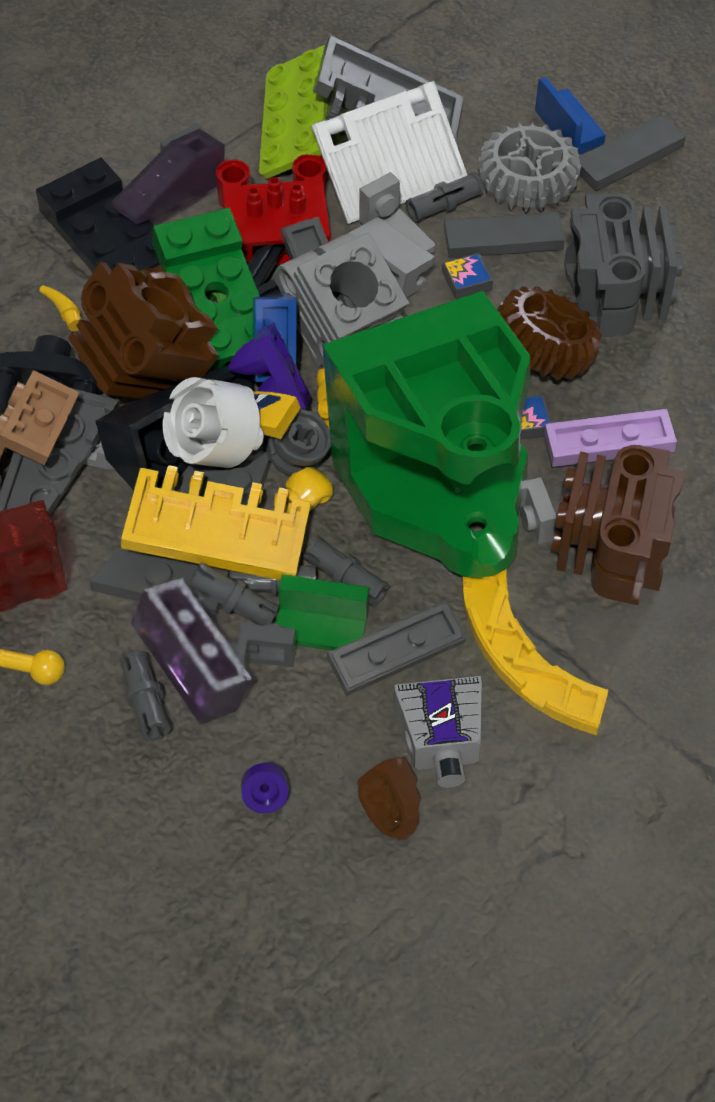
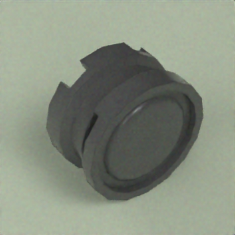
[266,409,331,475]

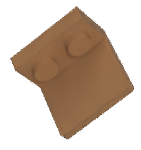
[0,370,80,466]

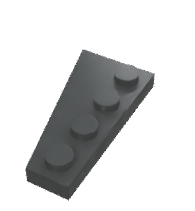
[0,388,119,545]

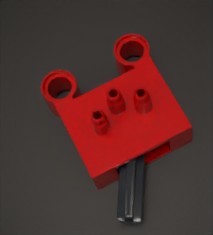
[216,154,331,287]

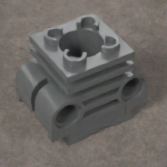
[564,193,683,337]

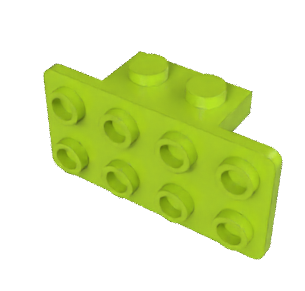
[259,45,349,179]

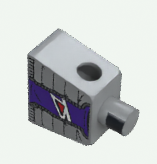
[393,676,482,788]

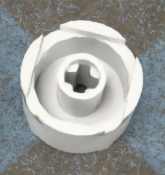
[163,377,264,468]

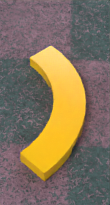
[462,568,608,736]

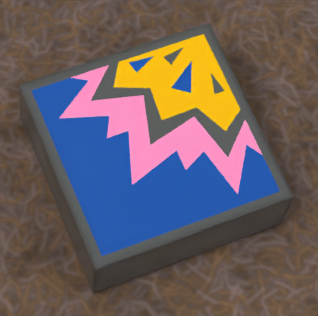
[442,253,493,299]
[520,394,551,439]

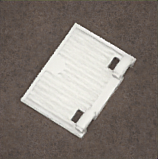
[311,81,467,224]

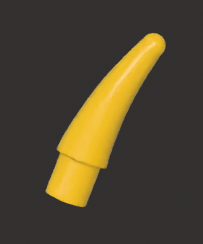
[39,285,82,332]

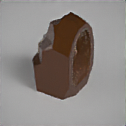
[357,757,420,840]

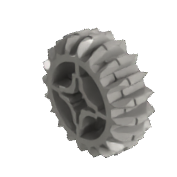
[478,121,581,213]

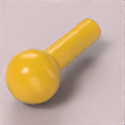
[0,649,65,685]

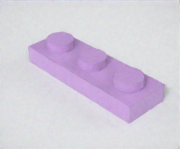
[544,409,677,467]

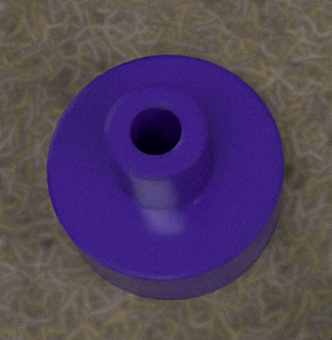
[241,763,289,813]

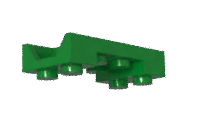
[152,208,260,373]

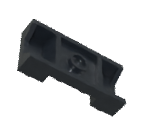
[36,157,160,273]

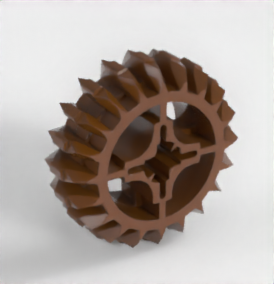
[497,286,602,380]

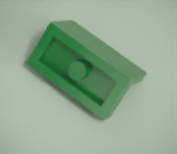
[276,574,369,651]

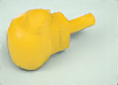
[284,467,333,514]

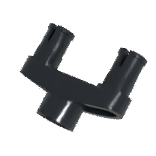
[0,335,101,416]

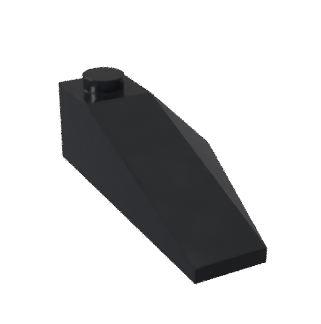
[95,364,254,491]

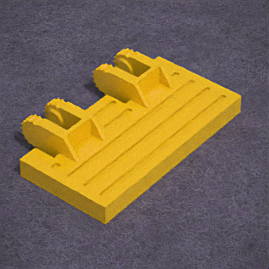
[121,465,311,580]

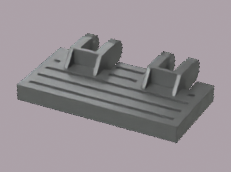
[313,35,463,141]

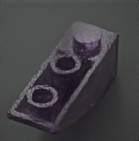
[112,129,225,224]

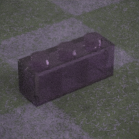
[131,578,252,724]

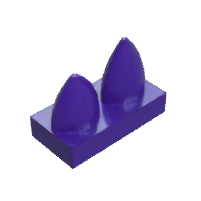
[228,322,310,409]

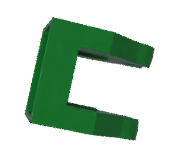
[322,291,530,578]

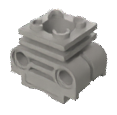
[272,232,410,368]

